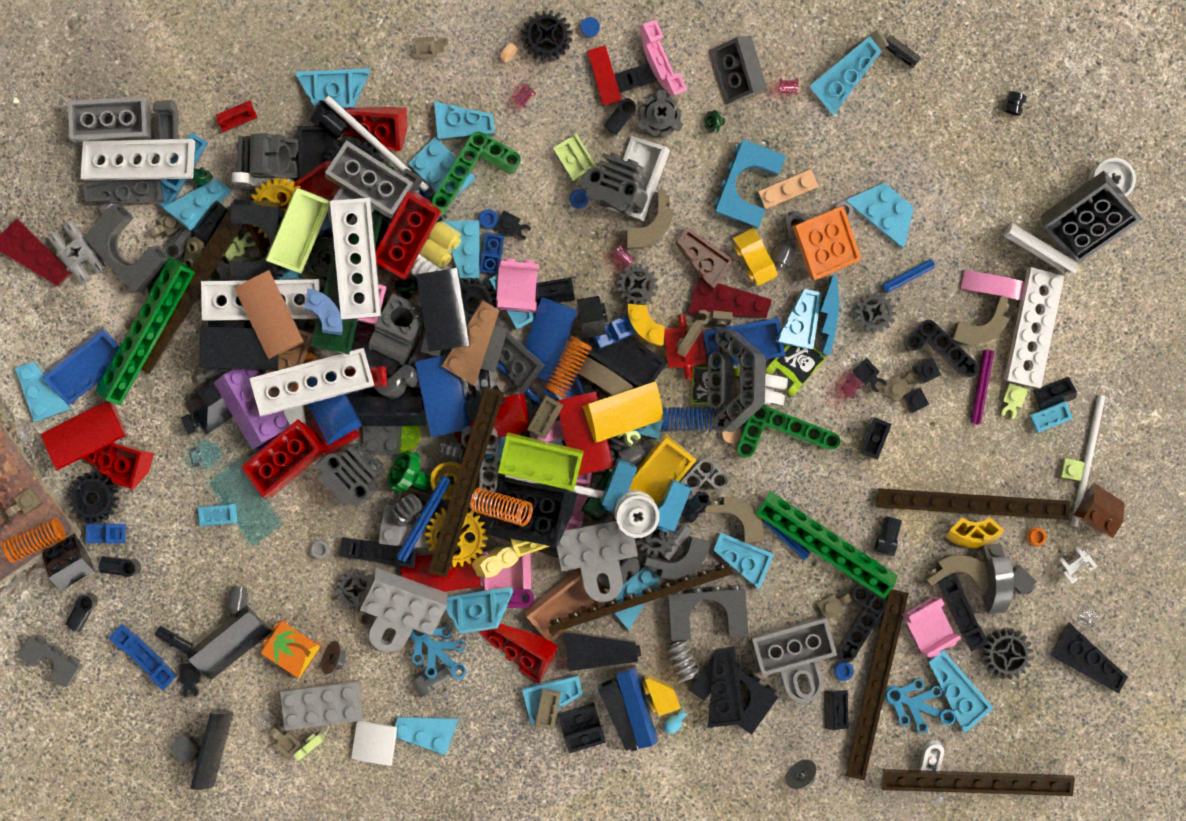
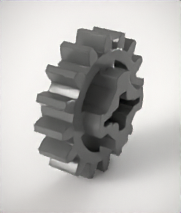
[617,264,659,305]
[854,291,897,333]
[438,441,466,464]
[636,526,678,558]
[335,569,372,611]

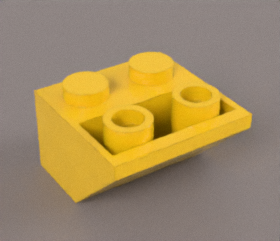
[642,674,681,716]

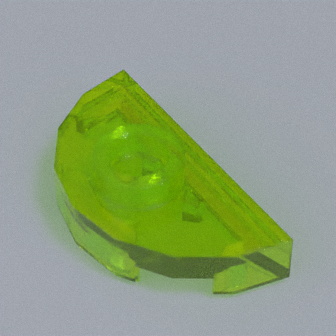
[400,426,421,454]

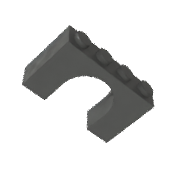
[84,204,169,293]
[420,310,508,372]
[668,585,749,641]

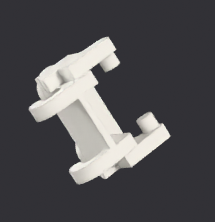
[1058,546,1097,584]

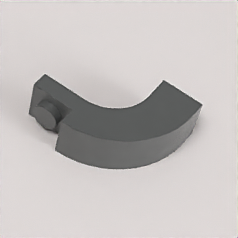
[642,536,711,579]
[981,543,1014,614]

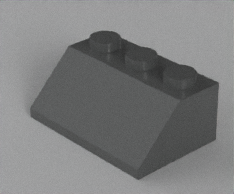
[709,36,768,105]

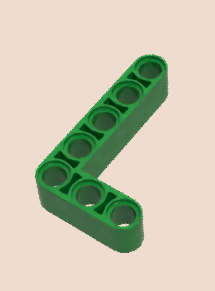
[432,131,521,216]
[736,405,841,458]

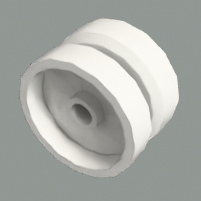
[1087,158,1136,196]
[752,374,788,406]
[614,490,659,538]

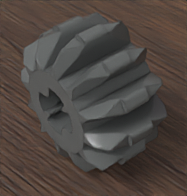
[390,494,424,526]

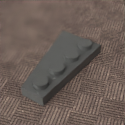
[82,179,165,204]

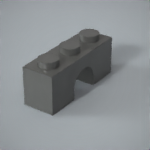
[17,635,83,687]

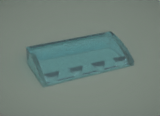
[209,461,284,546]

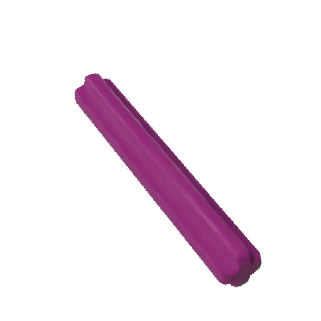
[970,349,994,425]

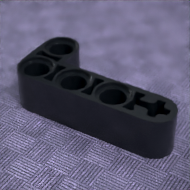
[904,319,979,378]
[836,585,886,663]

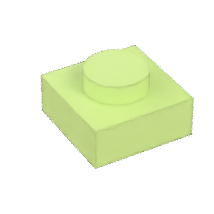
[1060,458,1084,481]

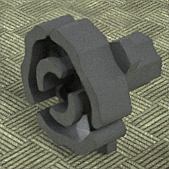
[637,90,683,138]

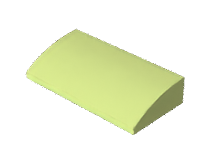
[265,188,330,273]

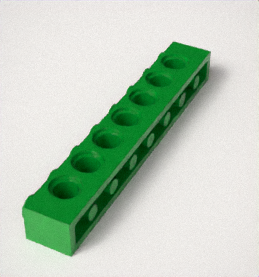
[95,257,195,406]
[755,490,898,599]

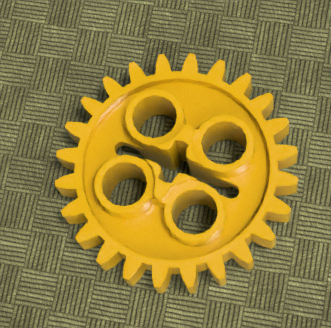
[251,178,300,238]
[425,507,488,567]

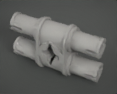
[47,220,106,285]

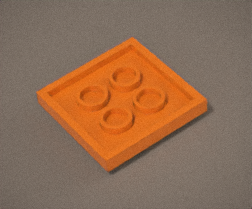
[792,206,862,280]

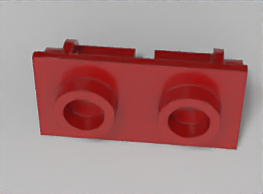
[215,100,258,132]

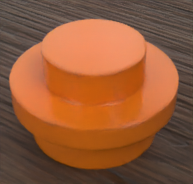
[1027,527,1047,546]

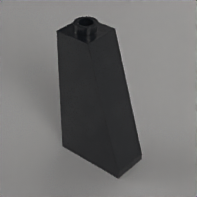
[564,631,641,671]
[598,677,639,752]

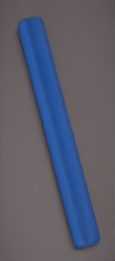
[397,476,451,562]

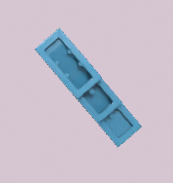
[156,132,208,208]
[819,275,839,356]

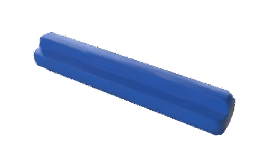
[882,259,936,293]
[763,520,810,560]

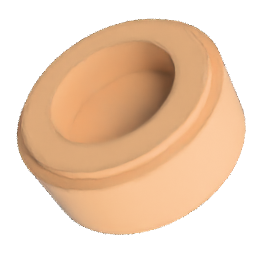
[500,43,518,63]
[722,428,742,443]

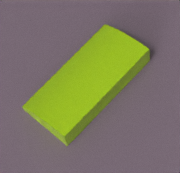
[498,433,584,491]

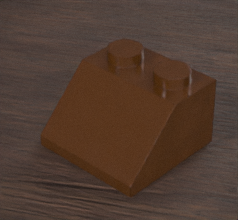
[1074,483,1125,538]

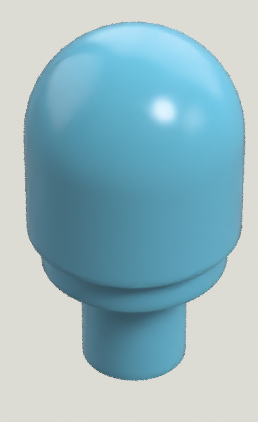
[663,710,687,734]

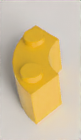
[733,228,778,286]
[627,304,665,346]
[946,517,1004,548]

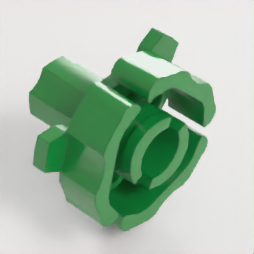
[387,450,431,494]

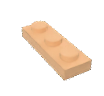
[758,169,818,209]

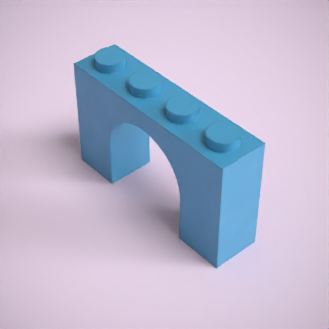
[713,139,786,229]
[600,458,691,532]

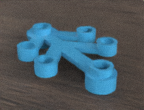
[410,626,466,680]
[884,678,956,733]

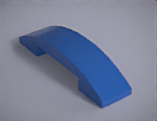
[109,624,177,691]

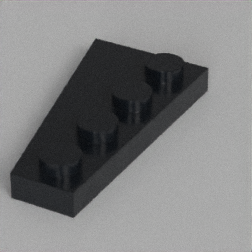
[1050,622,1128,693]
[707,646,746,728]

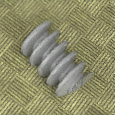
[666,640,699,682]

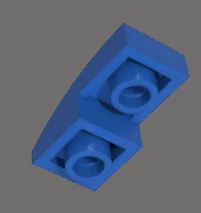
[480,232,505,274]

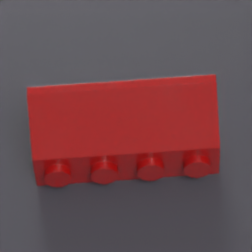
[375,190,442,280]
[241,419,329,498]

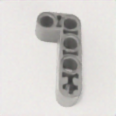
[461,426,498,504]
[680,459,729,500]

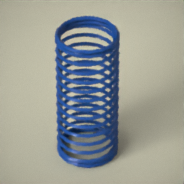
[662,407,718,431]

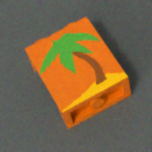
[261,619,323,679]

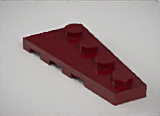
[0,219,72,286]
[687,277,772,318]

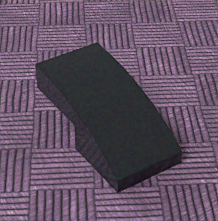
[615,63,658,93]

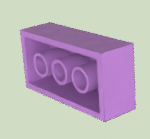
[214,369,290,450]

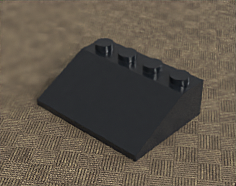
[1041,171,1142,263]
[486,477,577,548]

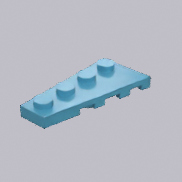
[809,36,882,116]

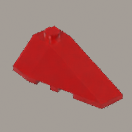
[333,107,408,151]
[83,442,154,489]
[479,623,558,684]

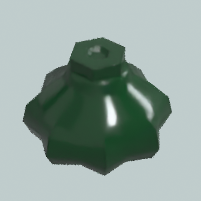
[704,110,725,134]
[192,167,213,188]
[394,278,418,299]

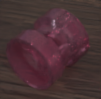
[838,373,864,399]

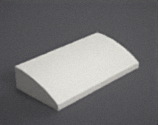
[607,136,670,222]
[1002,222,1078,275]

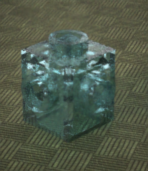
[188,440,222,469]

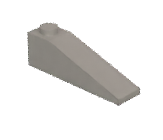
[379,505,458,551]

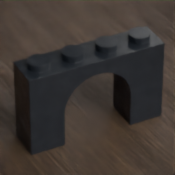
[231,199,284,281]
[688,652,778,735]

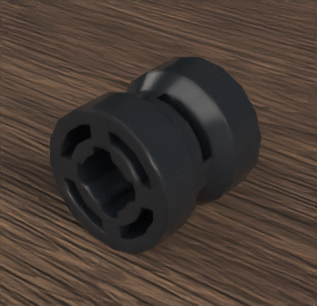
[1003,91,1027,116]

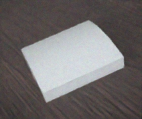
[351,720,397,766]

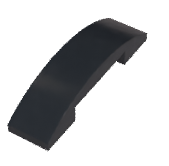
[339,537,417,568]
[938,573,988,652]

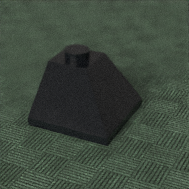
[185,381,233,434]

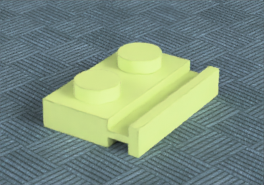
[553,133,597,181]

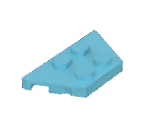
[296,68,370,108]
[846,183,914,248]
[446,587,513,634]

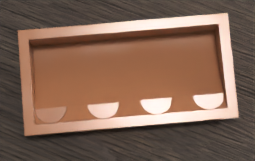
[234,270,304,359]
[524,568,607,641]

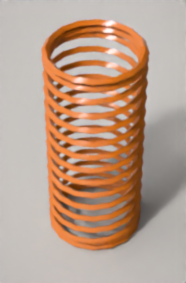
[544,336,592,398]
[470,488,532,526]
[2,518,66,563]

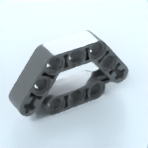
[707,329,766,432]

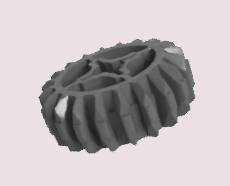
[981,628,1034,680]

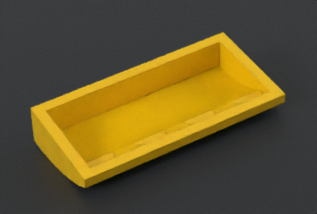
[583,382,663,443]
[629,434,696,505]

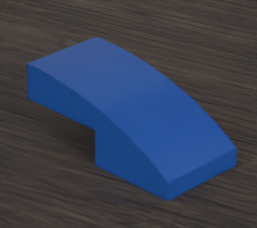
[592,316,636,350]
[86,524,126,543]

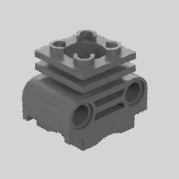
[236,133,298,180]
[580,152,648,217]
[368,294,425,365]
[316,443,385,508]

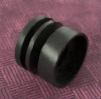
[306,237,334,280]

